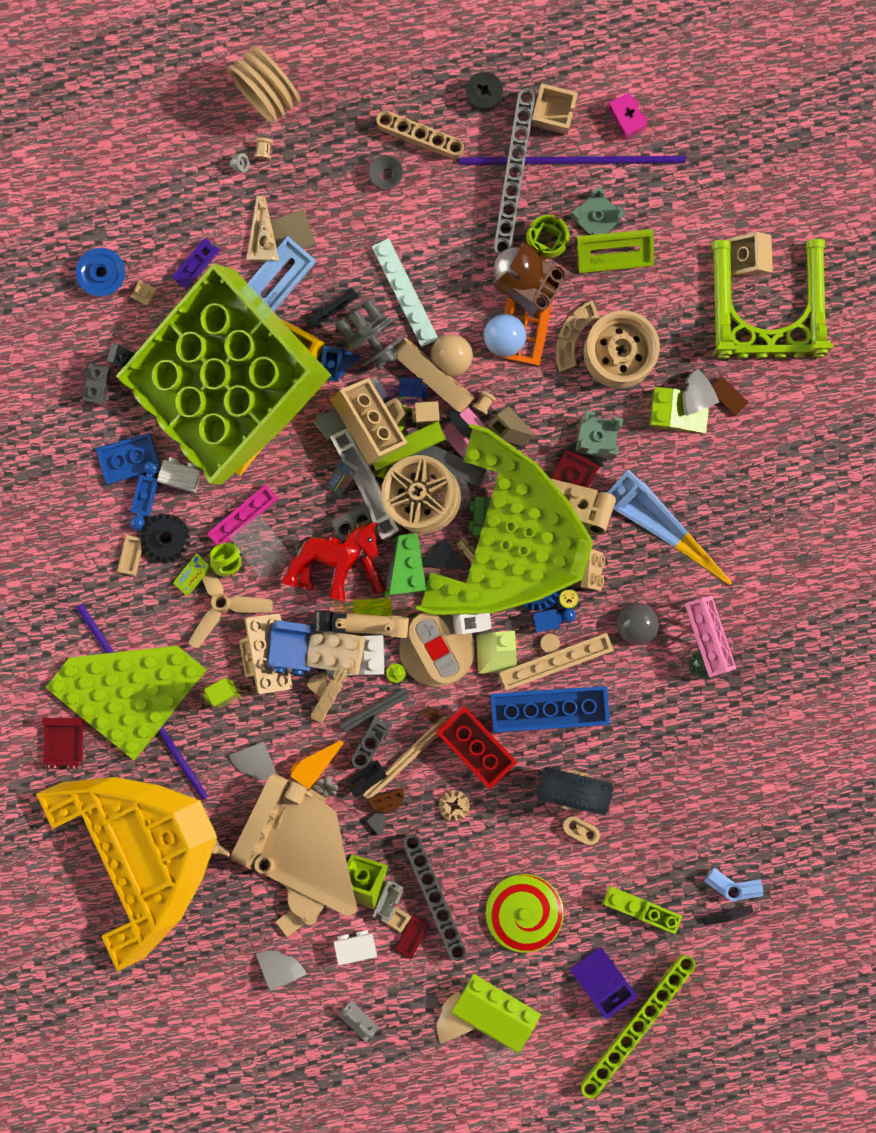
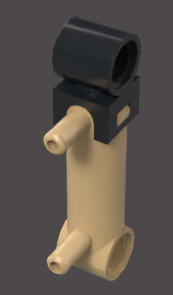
[313,610,409,638]

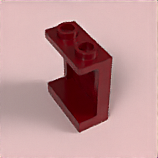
[42,718,84,769]

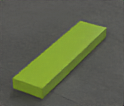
[373,421,446,472]

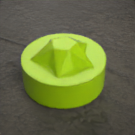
[386,663,406,683]

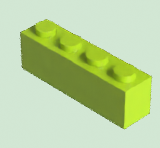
[204,678,241,708]

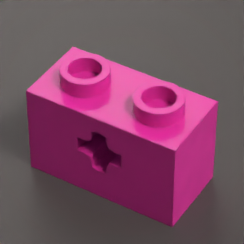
[608,92,648,140]

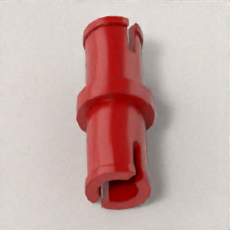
[359,556,386,594]

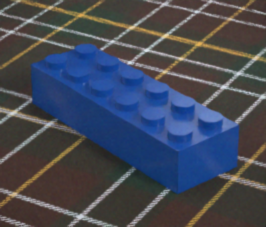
[490,686,610,733]

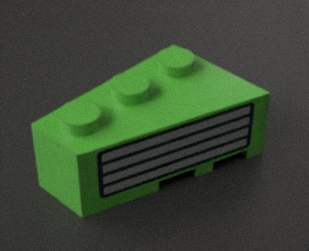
[384,533,426,597]

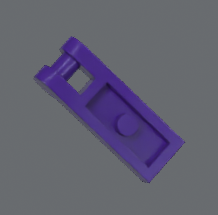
[172,238,221,290]

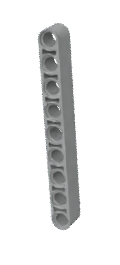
[494,88,535,256]

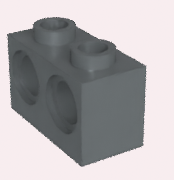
[83,363,111,407]
[331,505,373,543]

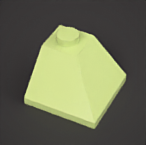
[476,631,517,674]

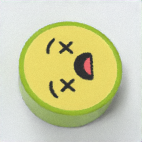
[559,589,579,609]

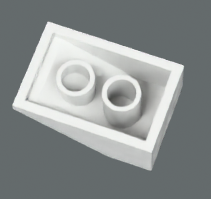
[327,635,385,676]

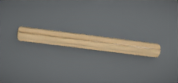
[362,716,448,799]

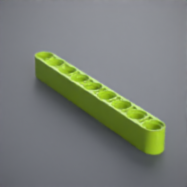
[581,954,695,1099]

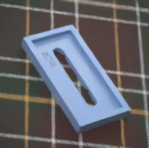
[248,236,317,312]

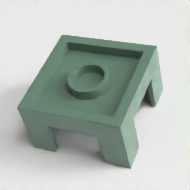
[571,186,626,235]
[575,411,623,461]

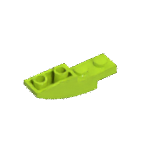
[602,885,683,934]

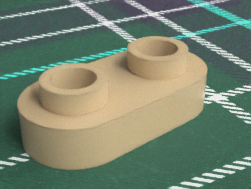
[563,816,600,845]

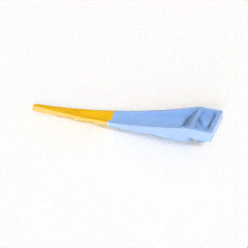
[607,469,731,585]

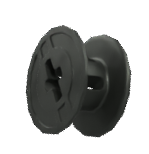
[466,72,503,112]

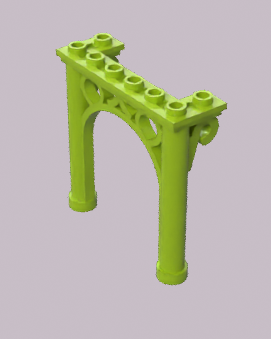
[711,239,833,359]

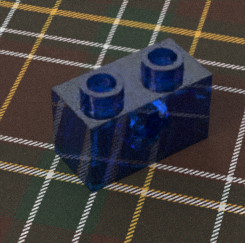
[399,378,426,403]

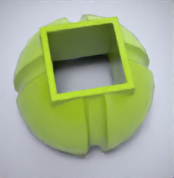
[526,215,570,259]

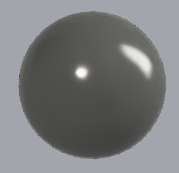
[616,602,659,646]

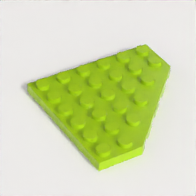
[46,646,207,760]

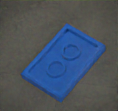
[96,433,161,485]

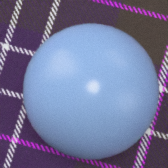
[484,314,526,357]

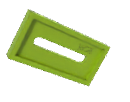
[577,229,654,273]

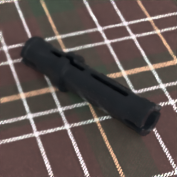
[305,288,359,329]

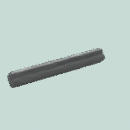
[340,688,410,733]

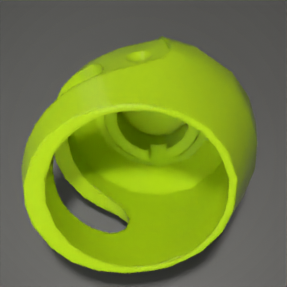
[210,543,242,577]

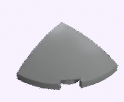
[682,369,719,416]
[229,742,277,780]
[256,950,307,991]

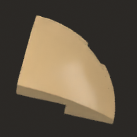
[437,991,476,1044]

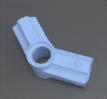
[704,868,763,901]

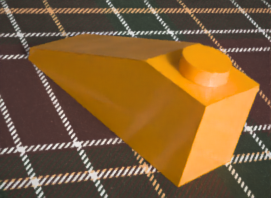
[290,741,344,790]

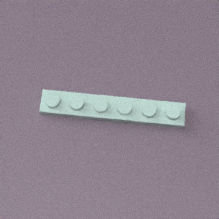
[372,238,438,348]

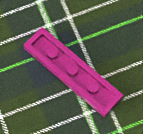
[207,484,279,545]

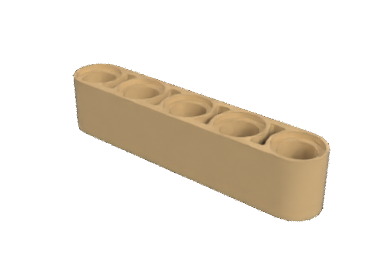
[376,111,464,160]
[395,338,474,413]

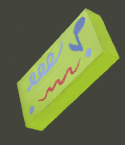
[173,554,211,596]

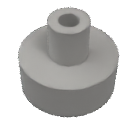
[230,153,250,173]

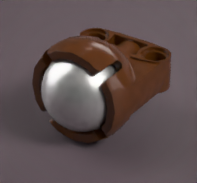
[493,242,565,317]

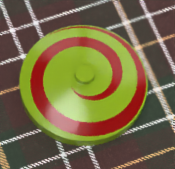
[486,874,563,953]

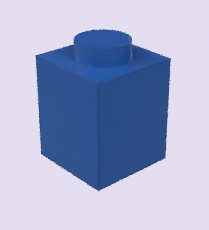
[532,609,562,633]

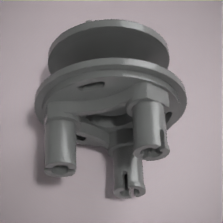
[335,299,402,370]

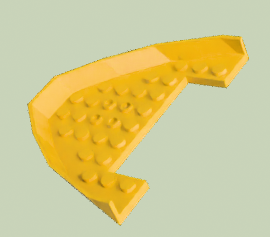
[36,777,217,972]

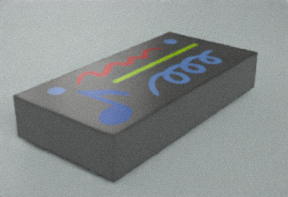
[325,457,359,497]

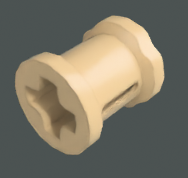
[254,138,273,160]
[472,390,496,415]

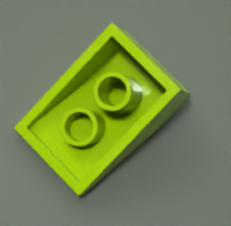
[649,387,709,434]

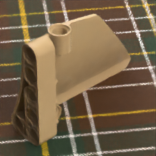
[231,773,357,916]

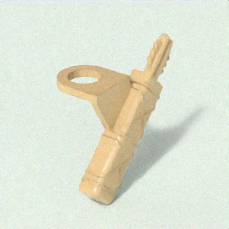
[307,667,348,723]

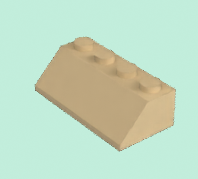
[330,378,407,465]

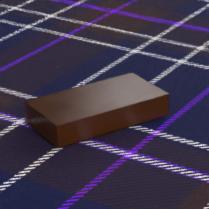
[712,376,749,416]

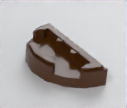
[366,788,404,814]

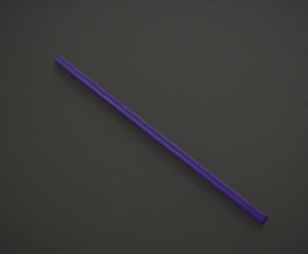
[459,156,686,165]
[76,604,208,800]

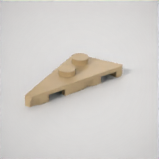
[246,196,279,262]

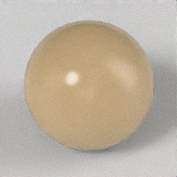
[430,334,473,377]

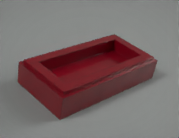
[394,915,430,959]

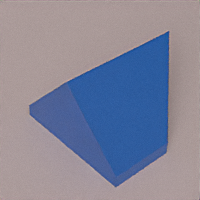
[322,346,361,382]

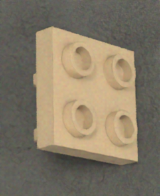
[581,549,605,591]

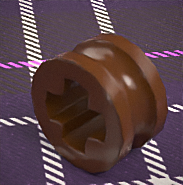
[422,705,440,724]

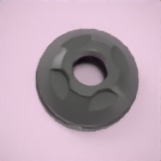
[369,155,403,190]

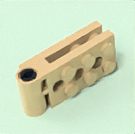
[551,479,616,536]

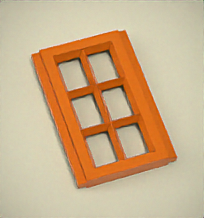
[495,296,553,366]

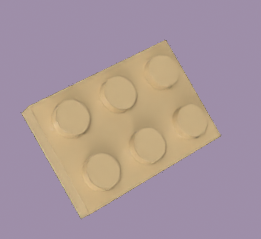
[306,630,366,675]

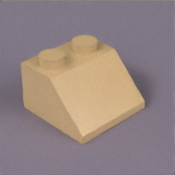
[727,232,773,276]

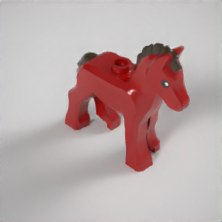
[281,521,379,601]

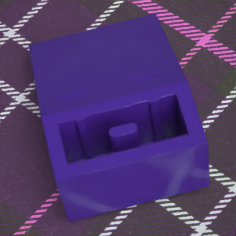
[570,946,637,1020]

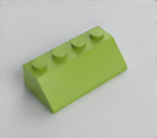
[451,974,541,1054]

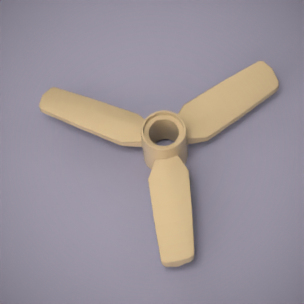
[189,557,273,649]

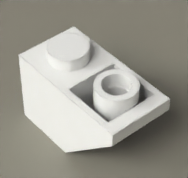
[452,613,492,634]

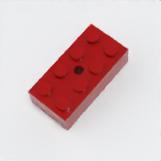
[434,704,518,789]

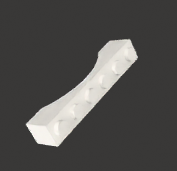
[331,428,402,540]

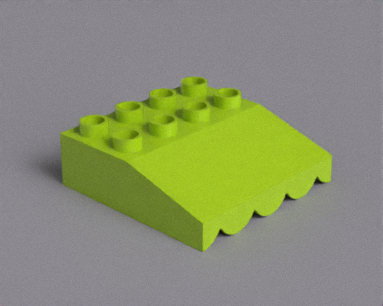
[116,263,331,485]

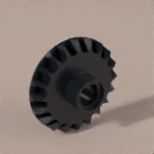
[140,514,190,563]

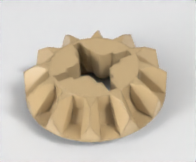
[439,790,470,821]

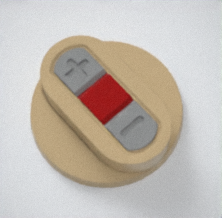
[399,613,475,687]

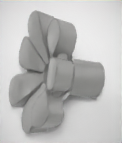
[312,776,338,797]

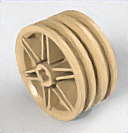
[227,45,301,124]
[583,310,660,389]
[381,455,461,534]

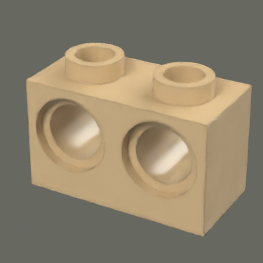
[412,401,440,427]

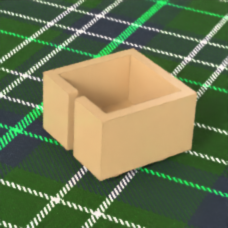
[531,83,578,135]

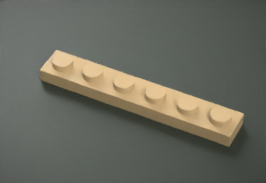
[499,633,614,691]

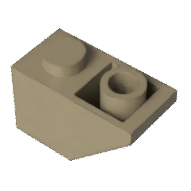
[487,406,534,446]

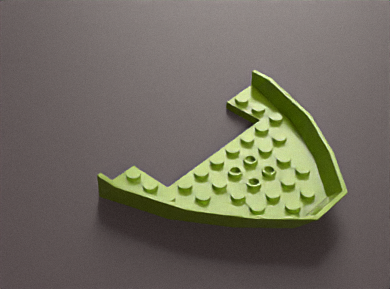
[416,423,593,615]

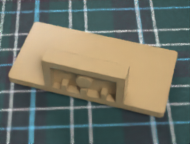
[239,614,293,694]

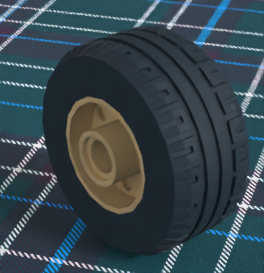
[536,767,614,815]

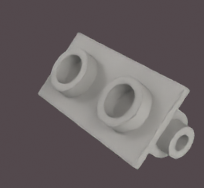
[372,880,404,923]
[338,1001,380,1042]

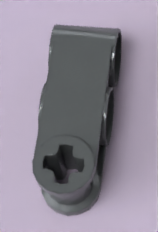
[352,714,393,769]

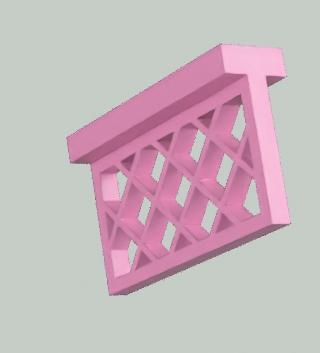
[685,596,736,678]

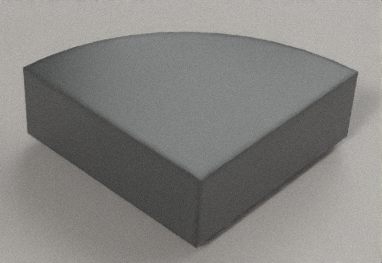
[367,812,386,835]

